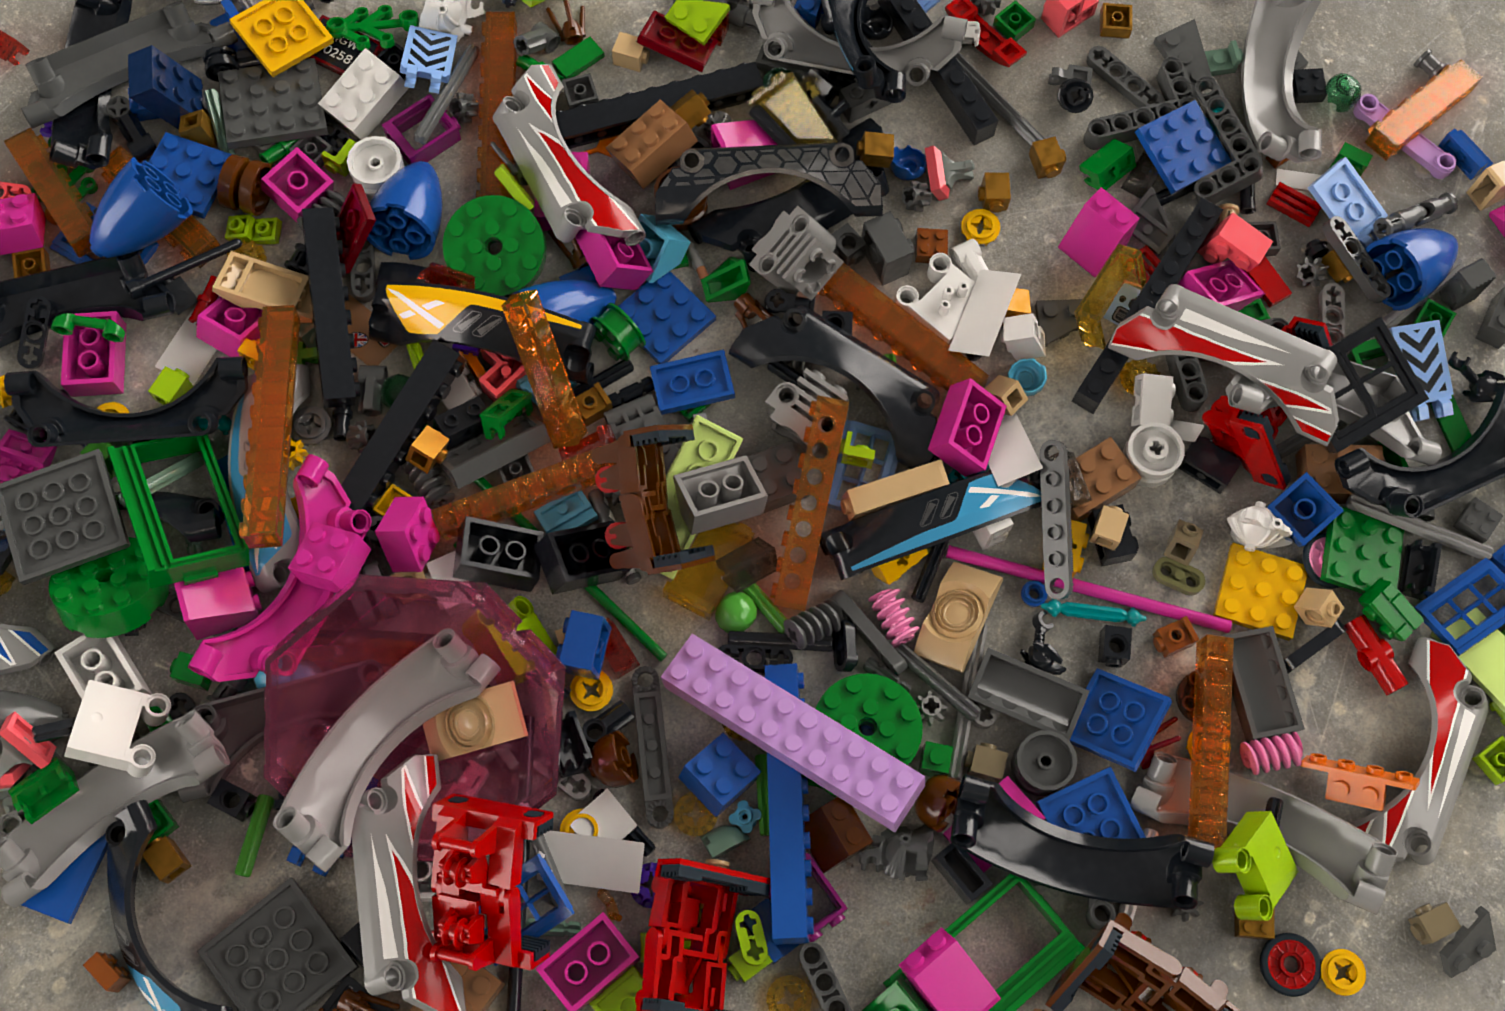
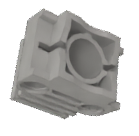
[749,205,844,301]
[765,368,849,458]

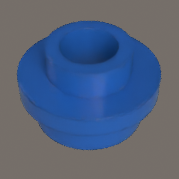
[1021,581,1048,607]

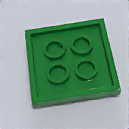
[1320,506,1404,594]

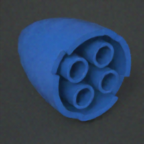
[89,157,193,258]
[367,161,443,260]
[1361,228,1459,311]
[511,280,617,325]

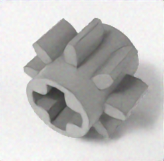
[916,691,948,726]

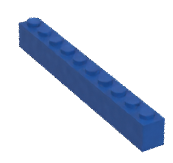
[765,663,814,945]

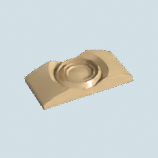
[212,251,313,323]
[914,562,1003,673]
[423,681,528,761]

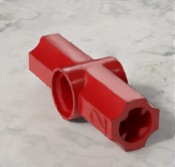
[1344,615,1409,696]

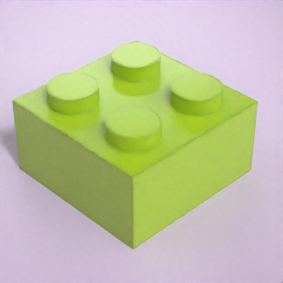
[1472,735,1505,785]

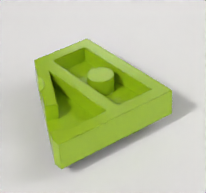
[665,0,730,46]

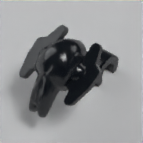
[1448,351,1505,402]
[1020,611,1066,675]

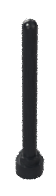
[124,238,242,300]

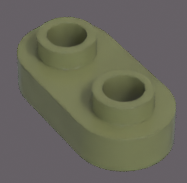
[1152,557,1206,596]

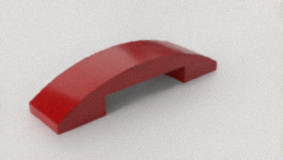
[945,0,1027,67]

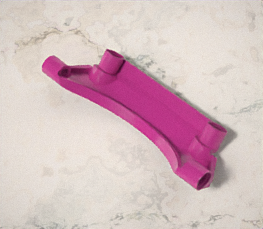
[188,454,372,682]

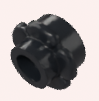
[1305,238,1329,261]

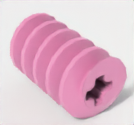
[868,589,919,648]
[1240,731,1303,775]

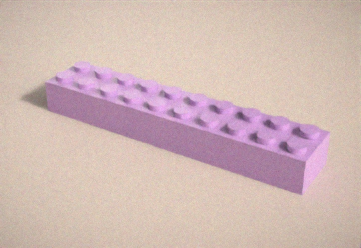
[661,634,925,832]

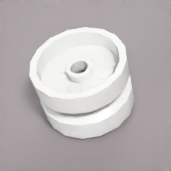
[347,136,405,200]
[1122,422,1185,488]

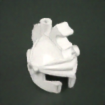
[418,0,486,42]
[1227,501,1293,552]

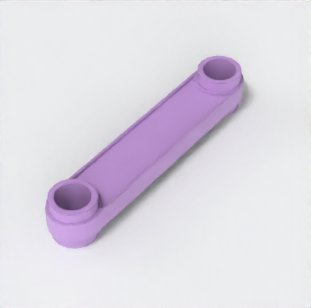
[1353,94,1456,179]

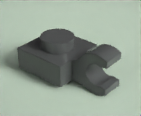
[1048,64,1093,86]

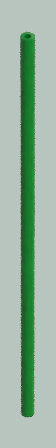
[423,423,668,662]

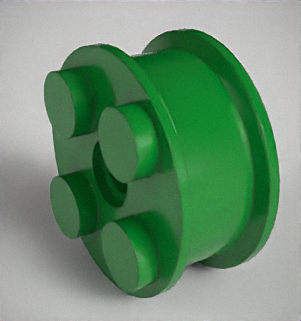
[592,303,646,361]

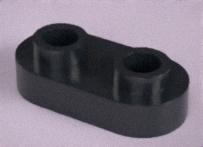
[832,619,858,672]

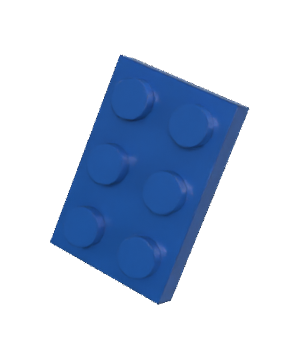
[650,349,736,415]

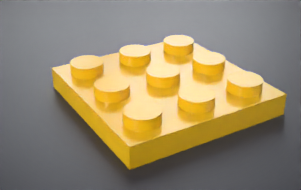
[229,0,334,77]
[1213,543,1307,641]

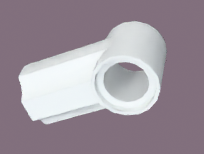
[950,238,989,282]

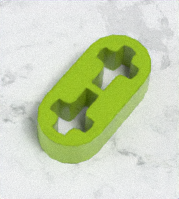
[735,910,768,966]

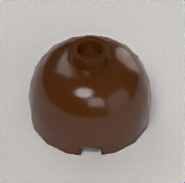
[589,731,639,788]
[915,775,961,833]

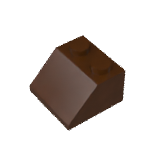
[805,797,873,874]

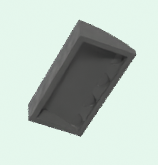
[438,411,551,489]
[1216,626,1305,743]
[967,648,1090,741]

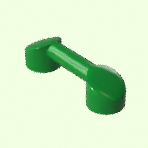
[51,313,126,342]

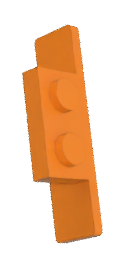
[1301,753,1420,811]

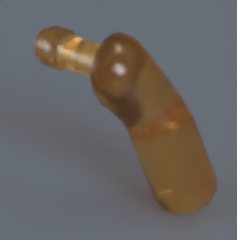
[597,889,622,922]

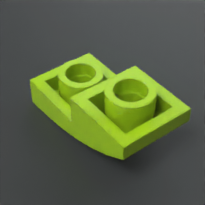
[225,214,282,244]

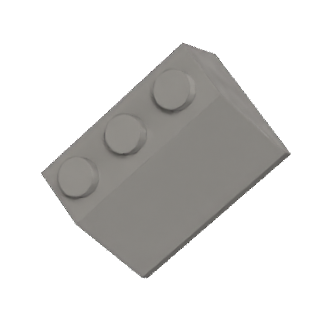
[673,455,768,535]

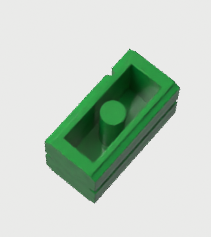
[1358,579,1424,642]

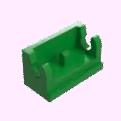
[1079,139,1136,190]
[480,389,533,440]
[8,757,80,824]

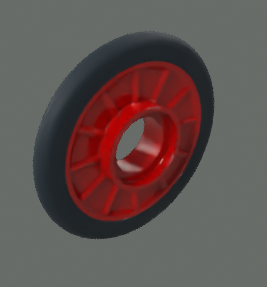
[1260,933,1321,997]

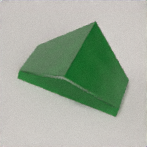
[700,256,751,303]

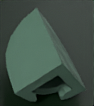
[700,825,751,859]

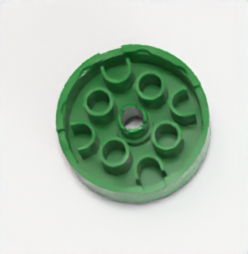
[443,195,546,298]
[48,537,169,638]
[816,673,923,766]

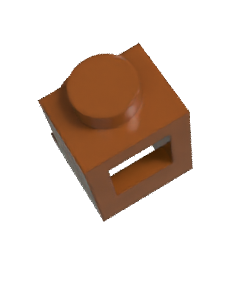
[1152,616,1200,658]

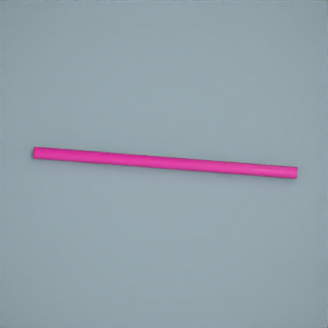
[946,545,1232,633]

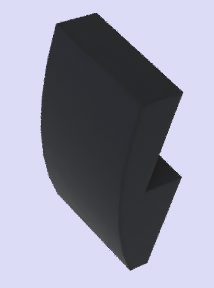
[376,262,433,286]

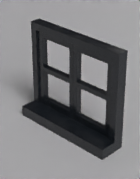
[1325,317,1429,453]

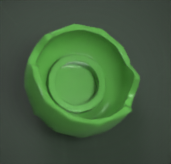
[715,591,757,633]

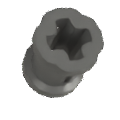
[1414,49,1447,81]

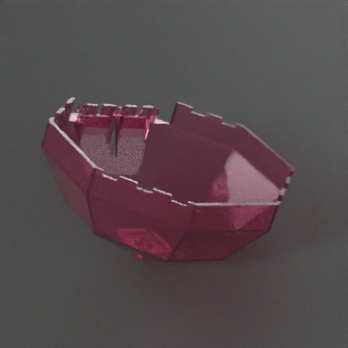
[264,574,566,862]

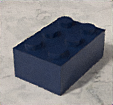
[128,45,204,130]

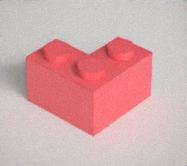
[1041,0,1099,38]
[1197,212,1273,272]
[479,349,534,402]

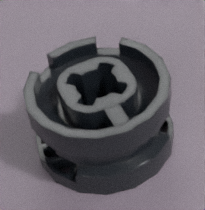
[203,46,239,82]
[1057,78,1094,113]

